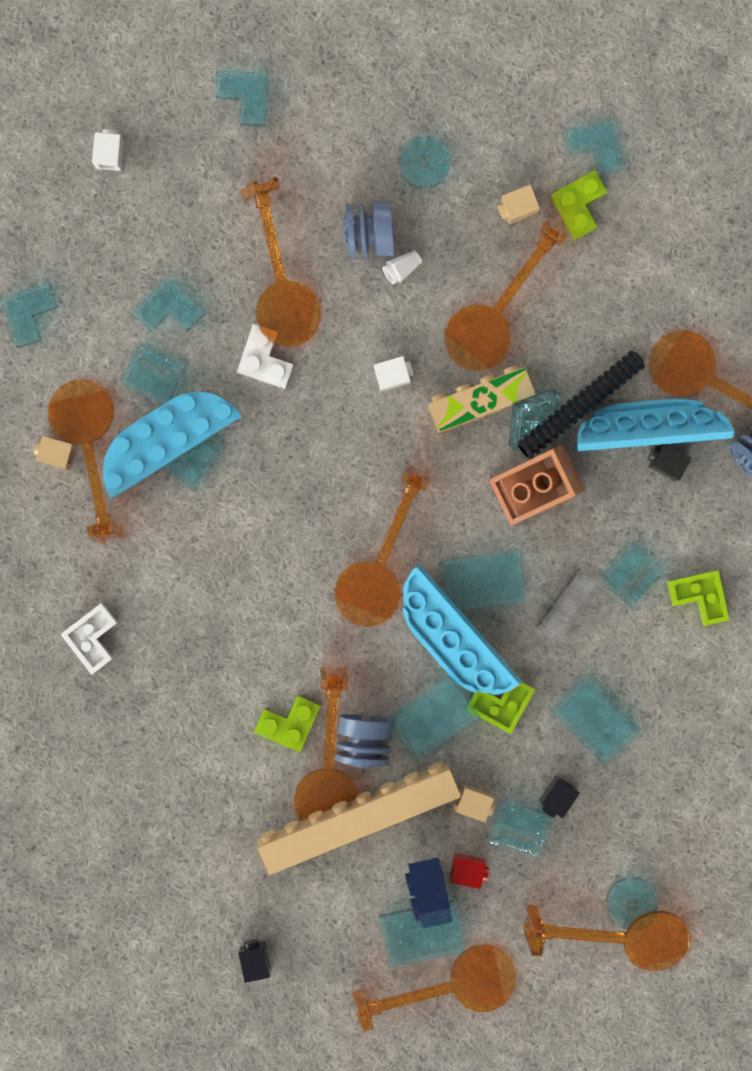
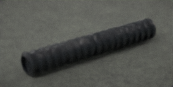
[517,350,645,459]

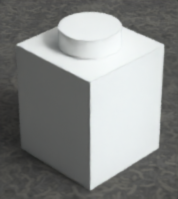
[92,130,124,171]
[373,356,414,392]

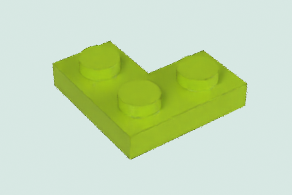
[549,170,607,241]
[667,570,730,626]
[466,682,535,735]
[254,695,321,752]

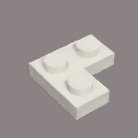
[237,324,294,389]
[61,603,118,675]

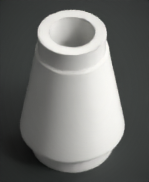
[383,250,422,284]

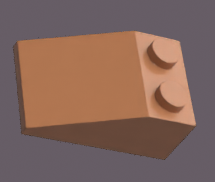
[489,444,585,526]

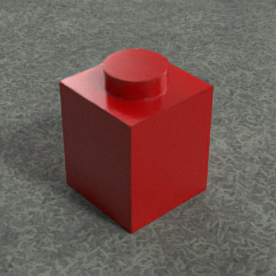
[449,853,489,889]

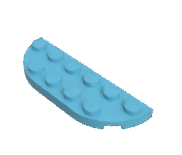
[103,392,243,499]
[577,398,734,451]
[402,564,522,695]

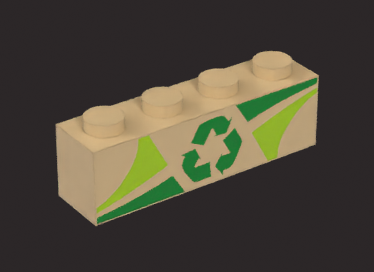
[428,365,536,434]

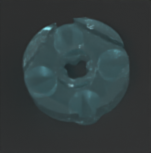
[399,136,450,189]
[605,876,658,930]

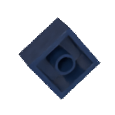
[405,857,453,928]

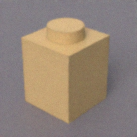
[498,184,540,225]
[34,436,77,470]
[453,783,495,822]

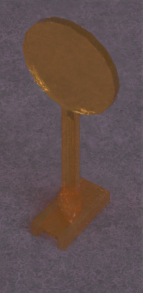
[241,177,321,347]
[444,220,567,371]
[649,330,752,410]
[48,380,124,544]
[334,467,431,627]
[293,667,359,821]
[523,905,690,971]
[351,945,516,1032]

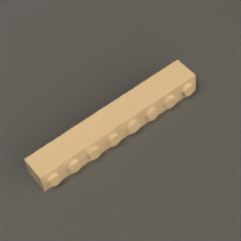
[257,762,461,875]

